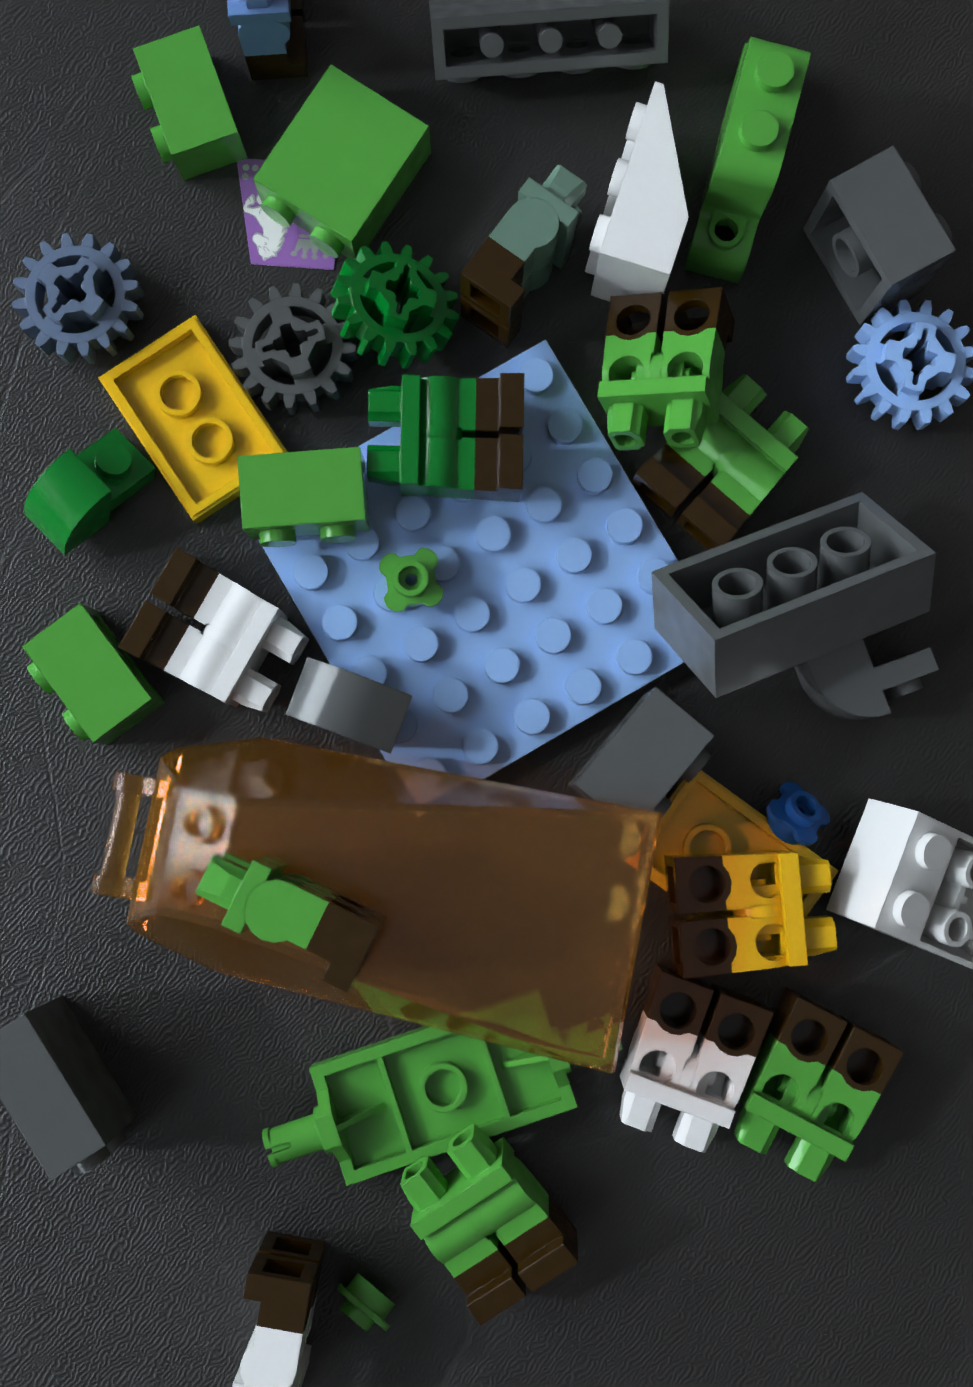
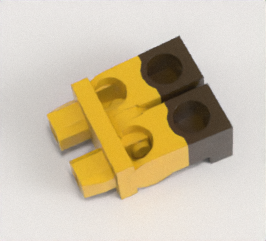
[664,850,837,979]

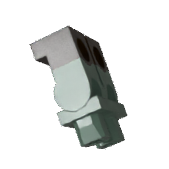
[461,165,587,348]

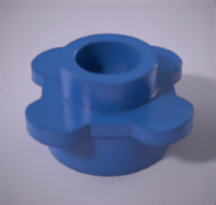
[766,782,830,846]

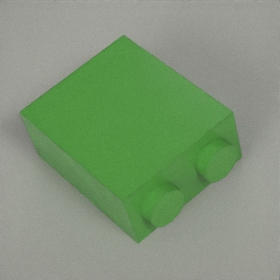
[253,65,431,260]

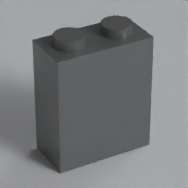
[0,995,137,1181]

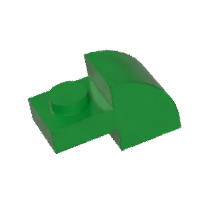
[24,427,156,556]

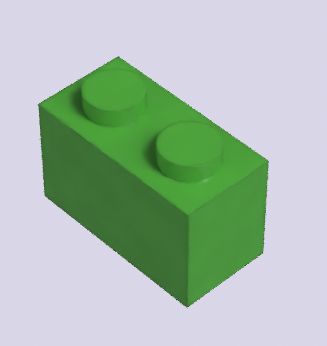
[131,25,248,180]
[237,447,370,547]
[22,603,165,745]

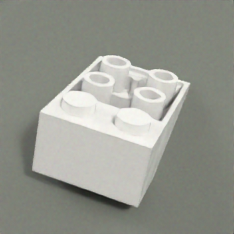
[585,82,689,313]
[826,798,973,969]

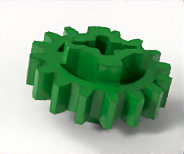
[330,241,459,369]

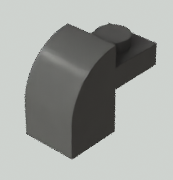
[794,639,939,720]
[285,657,412,754]

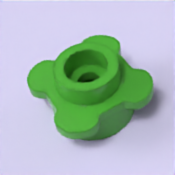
[379,548,443,612]
[336,1273,395,1332]

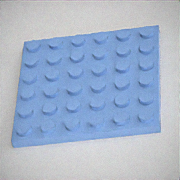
[258,339,684,817]

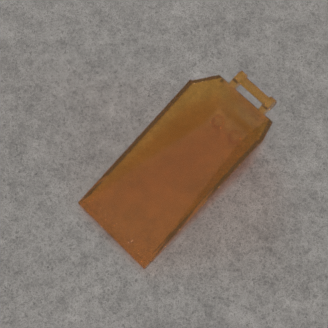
[90,738,662,1073]

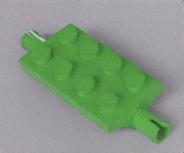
[262,988,623,1186]

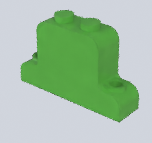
[684,37,811,284]

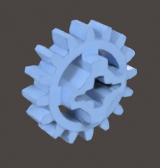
[846,299,973,430]

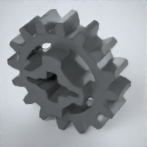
[229,283,359,415]

